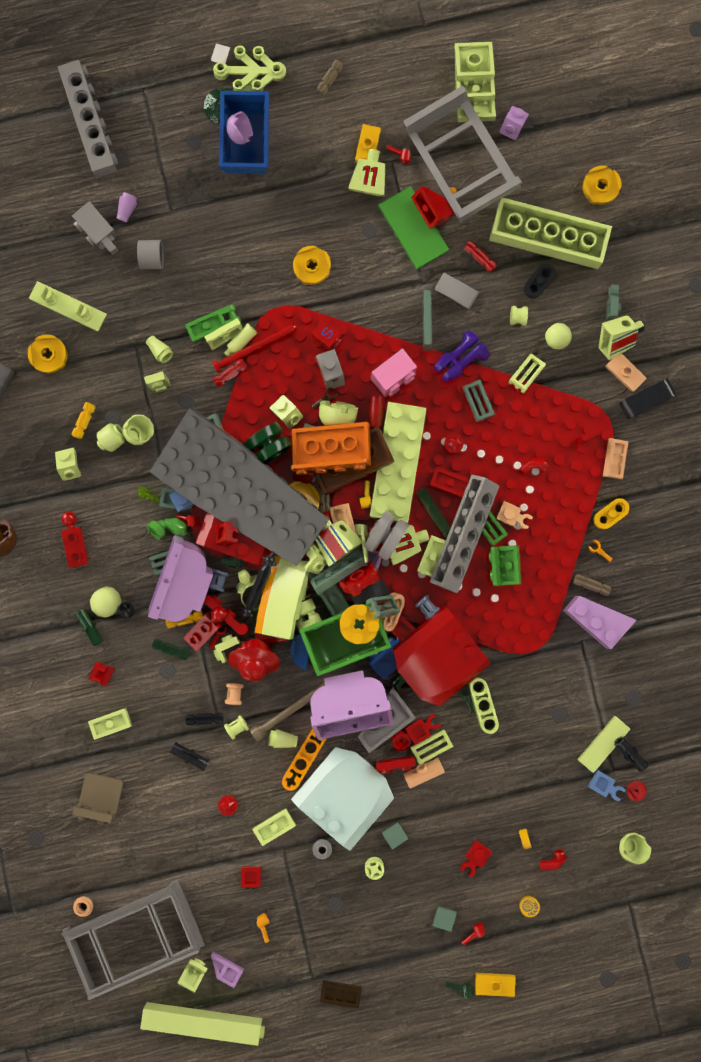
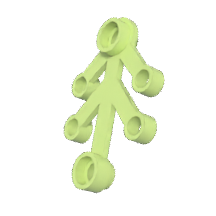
[213,46,286,91]

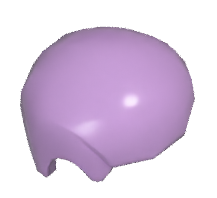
[227,111,253,145]

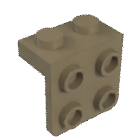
[72,773,123,825]

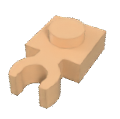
[496,501,533,529]

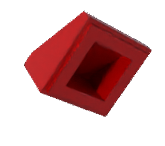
[292,471,315,484]

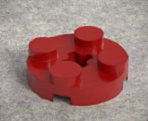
[340,562,379,596]

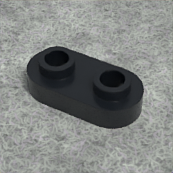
[524,263,556,299]

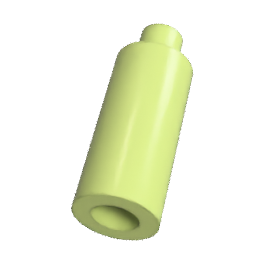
[224,323,257,356]

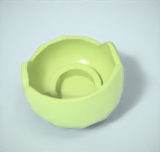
[122,415,154,445]
[90,586,121,618]
[619,833,651,865]

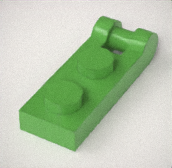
[185,304,242,343]

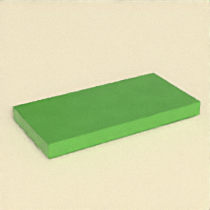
[378,186,449,270]

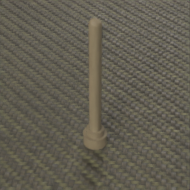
[249,682,325,742]

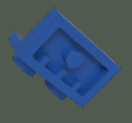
[368,637,401,680]

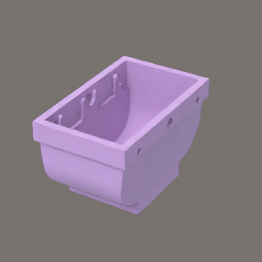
[148,535,213,622]
[310,670,394,740]

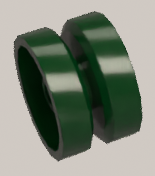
[243,422,292,465]

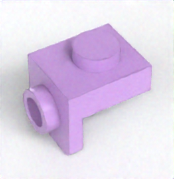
[500,106,529,140]

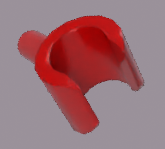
[387,145,411,164]
[175,514,199,527]
[209,627,227,650]
[461,922,485,945]

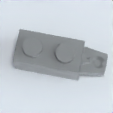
[72,201,118,255]

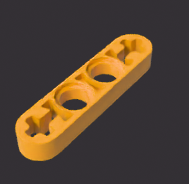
[282,728,329,791]

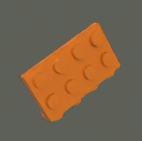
[291,422,371,475]

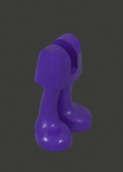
[433,330,490,383]

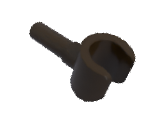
[312,388,337,409]

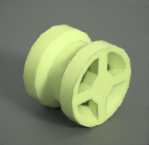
[510,306,528,326]
[365,857,384,880]

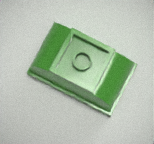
[299,603,391,676]

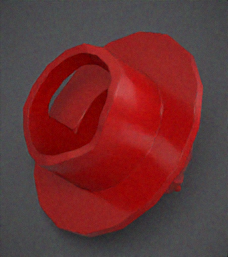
[228,639,280,682]

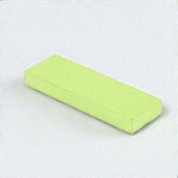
[577,716,630,773]

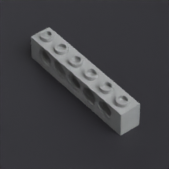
[57,60,118,178]
[430,475,499,593]

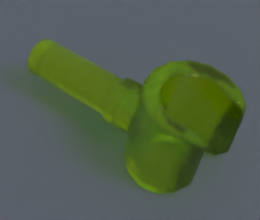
[137,486,160,503]

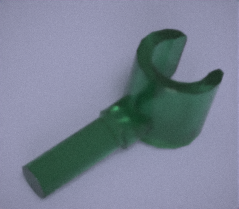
[458,687,475,714]
[445,981,472,998]

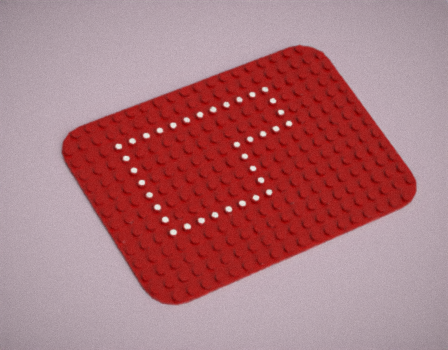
[191,305,614,655]

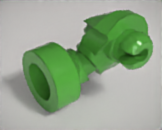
[146,518,188,540]

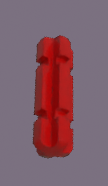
[465,241,497,272]
[213,358,247,387]

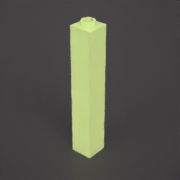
[140,1002,265,1046]

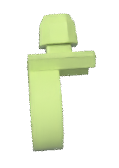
[236,569,260,610]

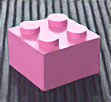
[371,348,417,397]

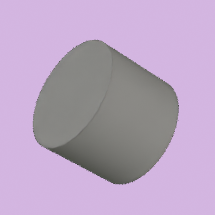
[137,240,164,269]

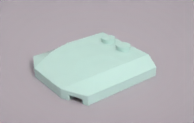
[291,747,394,850]

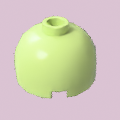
[319,401,358,426]

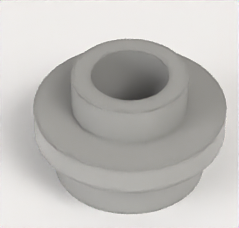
[313,839,332,859]

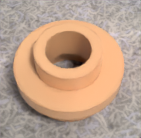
[73,896,93,917]

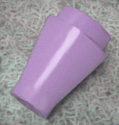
[116,192,138,223]

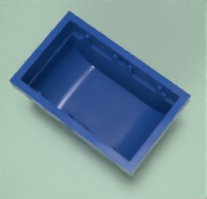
[219,91,269,174]

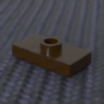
[320,980,362,1008]

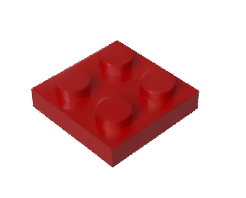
[332,480,374,521]

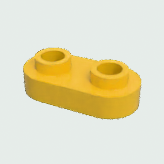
[593,499,629,529]

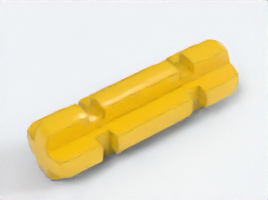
[72,402,95,439]
[166,611,203,628]

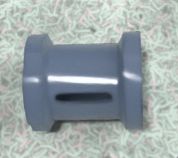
[209,569,229,592]
[415,595,440,620]

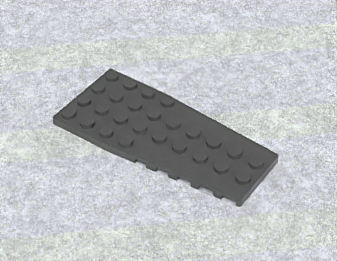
[150,408,330,566]

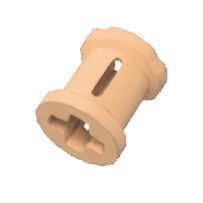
[225,683,244,705]

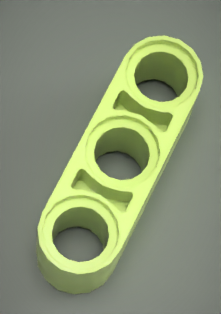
[468,677,499,734]

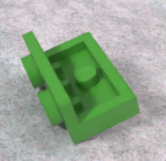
[489,545,522,586]

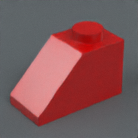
[411,186,455,229]

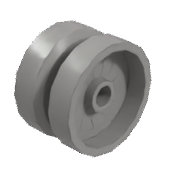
[364,510,410,561]

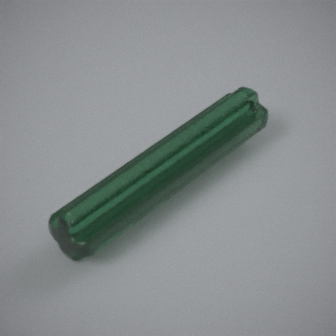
[416,488,451,539]

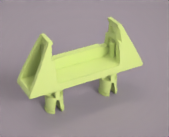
[29,281,107,331]

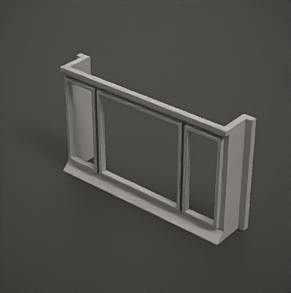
[403,85,522,223]
[61,879,205,1000]

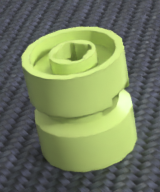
[296,598,322,632]

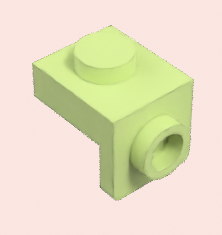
[270,395,303,429]
[55,448,81,481]
[304,543,327,574]
[214,634,241,664]
[177,958,208,993]

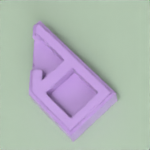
[211,951,244,988]

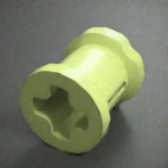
[224,715,249,740]

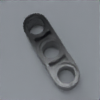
[619,378,677,420]

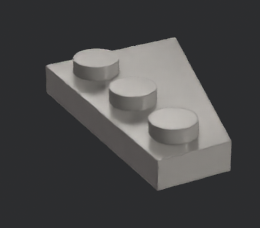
[358,687,416,753]

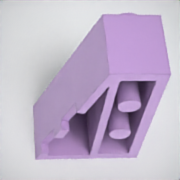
[563,596,636,649]

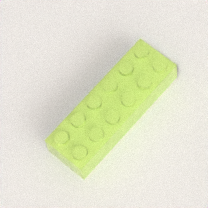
[489,198,612,269]
[369,402,426,523]

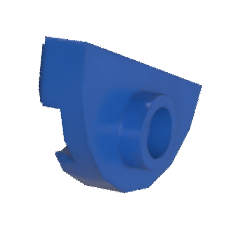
[290,634,309,670]

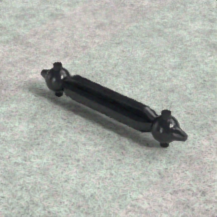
[241,552,277,622]

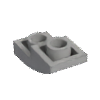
[434,273,479,309]

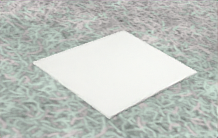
[211,43,230,63]

